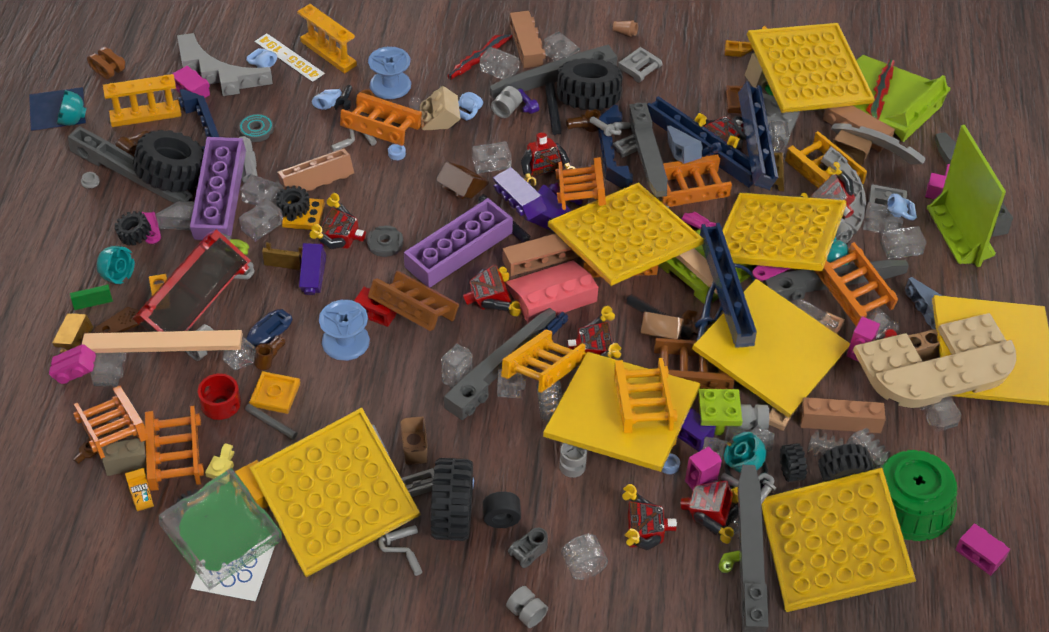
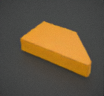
[725,40,753,57]

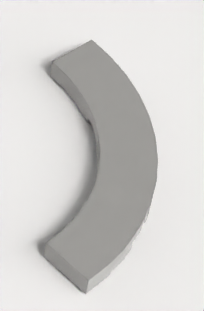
[831,123,925,165]
[821,147,866,234]

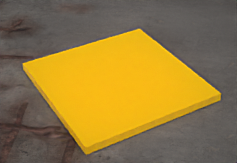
[747,23,875,113]
[548,182,704,286]
[722,193,846,271]
[692,279,850,418]
[932,295,1049,406]
[543,352,700,472]
[249,408,421,577]
[761,468,916,612]

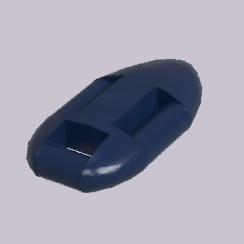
[246,309,293,347]

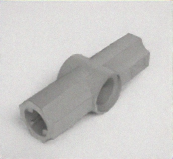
[239,136,258,185]

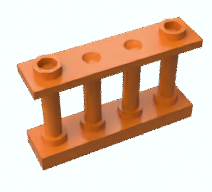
[340,92,422,146]
[662,154,732,207]
[555,157,606,210]
[814,242,898,327]
[73,386,149,459]
[145,406,204,491]

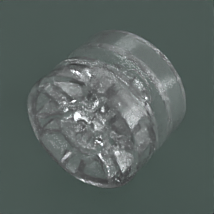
[561,534,608,580]

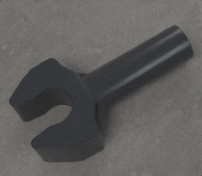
[334,85,353,110]

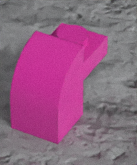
[925,164,950,199]

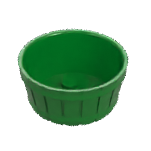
[881,450,957,541]

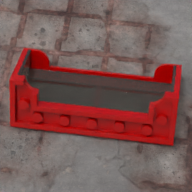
[132,229,251,332]

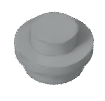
[81,172,100,188]

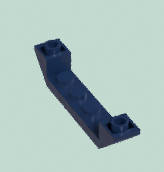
[178,89,219,150]
[598,105,633,189]

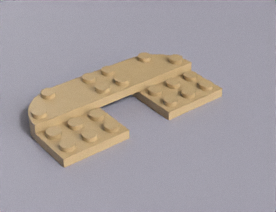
[853,313,1016,408]

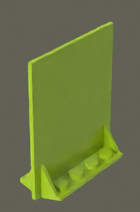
[853,55,950,142]
[927,125,1006,267]

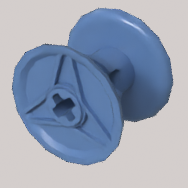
[368,47,411,99]
[319,300,370,361]

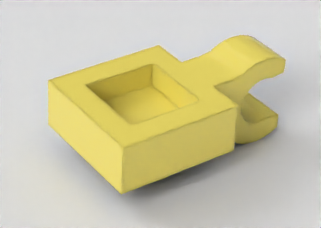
[205,443,234,482]

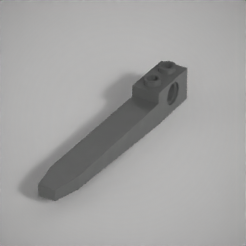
[490,44,617,98]
[629,103,668,197]
[68,126,193,207]
[935,132,1013,237]
[762,260,909,301]
[444,308,556,421]
[738,465,769,632]

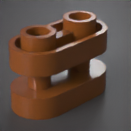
[87,47,125,79]

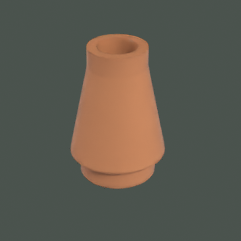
[613,20,638,37]

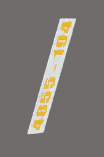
[255,34,325,82]

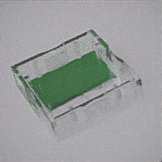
[159,468,282,591]

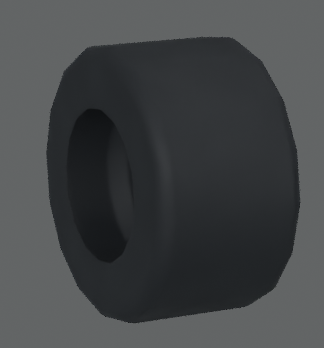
[483,491,521,528]

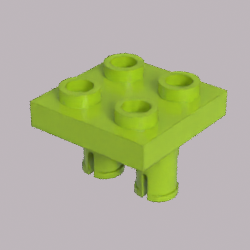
[698,389,743,435]

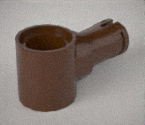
[566,109,601,132]
[116,130,149,157]
[254,335,286,370]

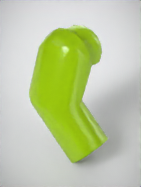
[225,239,249,255]
[719,550,740,573]

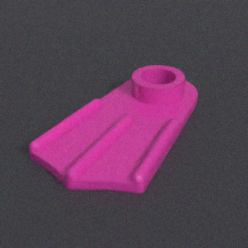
[681,211,716,229]
[136,212,161,244]
[752,265,791,281]

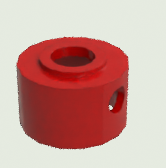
[197,373,241,420]

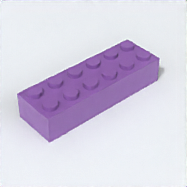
[190,137,246,241]
[404,198,513,288]

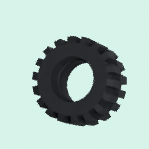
[818,444,874,482]

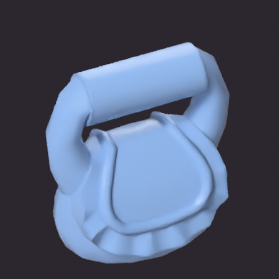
[246,48,277,68]
[312,89,342,110]
[458,92,483,120]
[887,193,917,220]

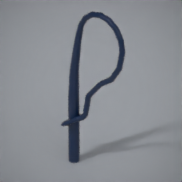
[695,263,756,342]

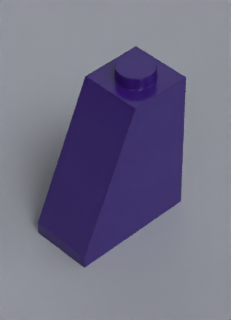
[525,185,572,232]
[299,243,326,295]

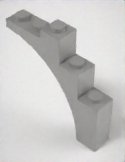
[177,33,273,96]

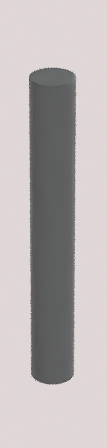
[245,404,297,440]

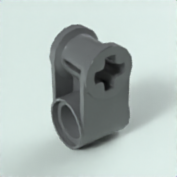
[508,527,548,568]

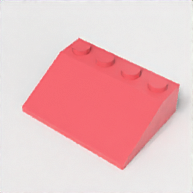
[505,260,598,323]

